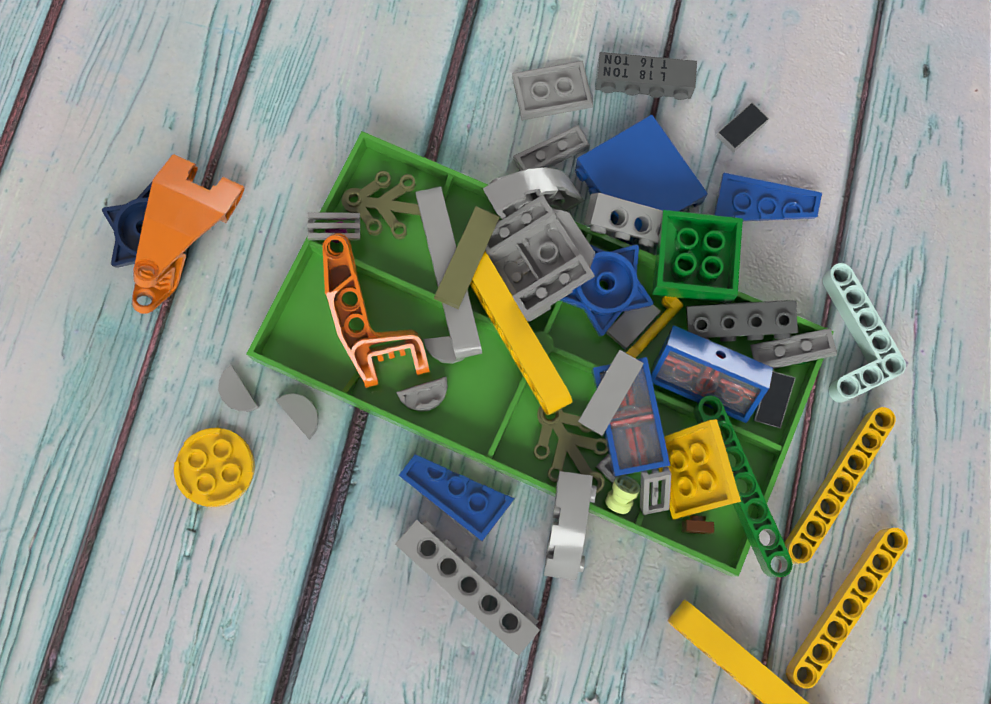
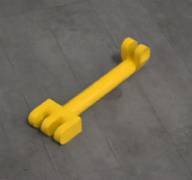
[626,296,683,359]

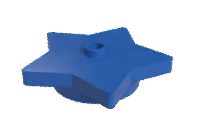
[560,245,653,336]

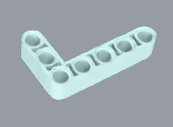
[822,263,906,403]

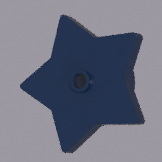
[102,182,152,268]

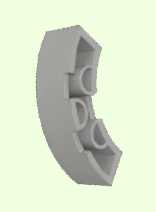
[483,168,584,220]
[544,471,597,580]

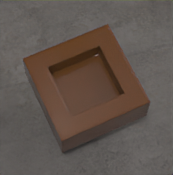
[681,515,714,534]

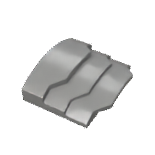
[485,194,595,322]

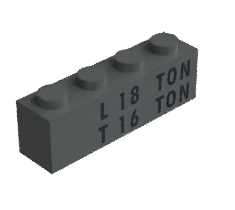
[595,52,697,100]

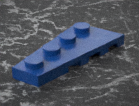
[714,173,822,221]
[399,454,515,541]

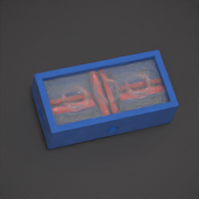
[650,325,773,423]
[592,357,670,476]

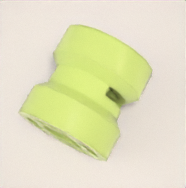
[605,475,640,514]

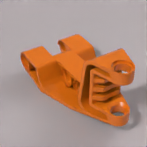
[132,154,245,314]
[323,233,430,388]

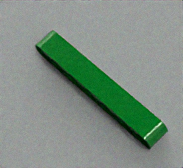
[694,395,793,577]

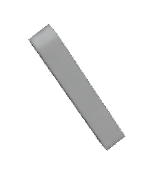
[416,186,482,360]

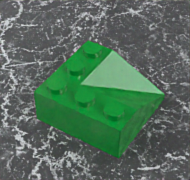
[652,210,743,303]

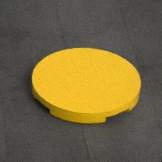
[174,428,255,507]

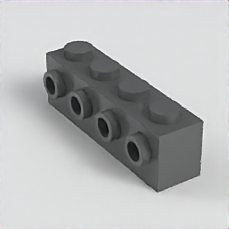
[686,300,798,341]

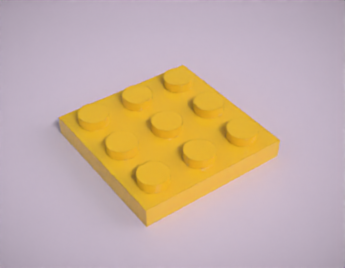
[658,419,741,519]

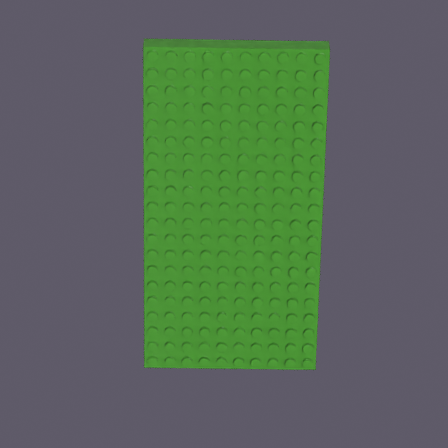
[246,131,834,577]

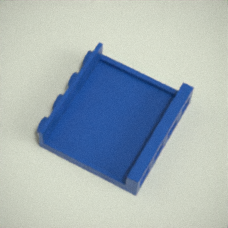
[575,115,708,245]

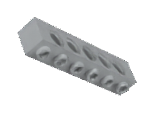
[583,193,663,247]
[395,520,540,656]

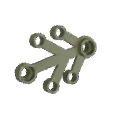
[342,171,422,240]
[534,406,608,493]

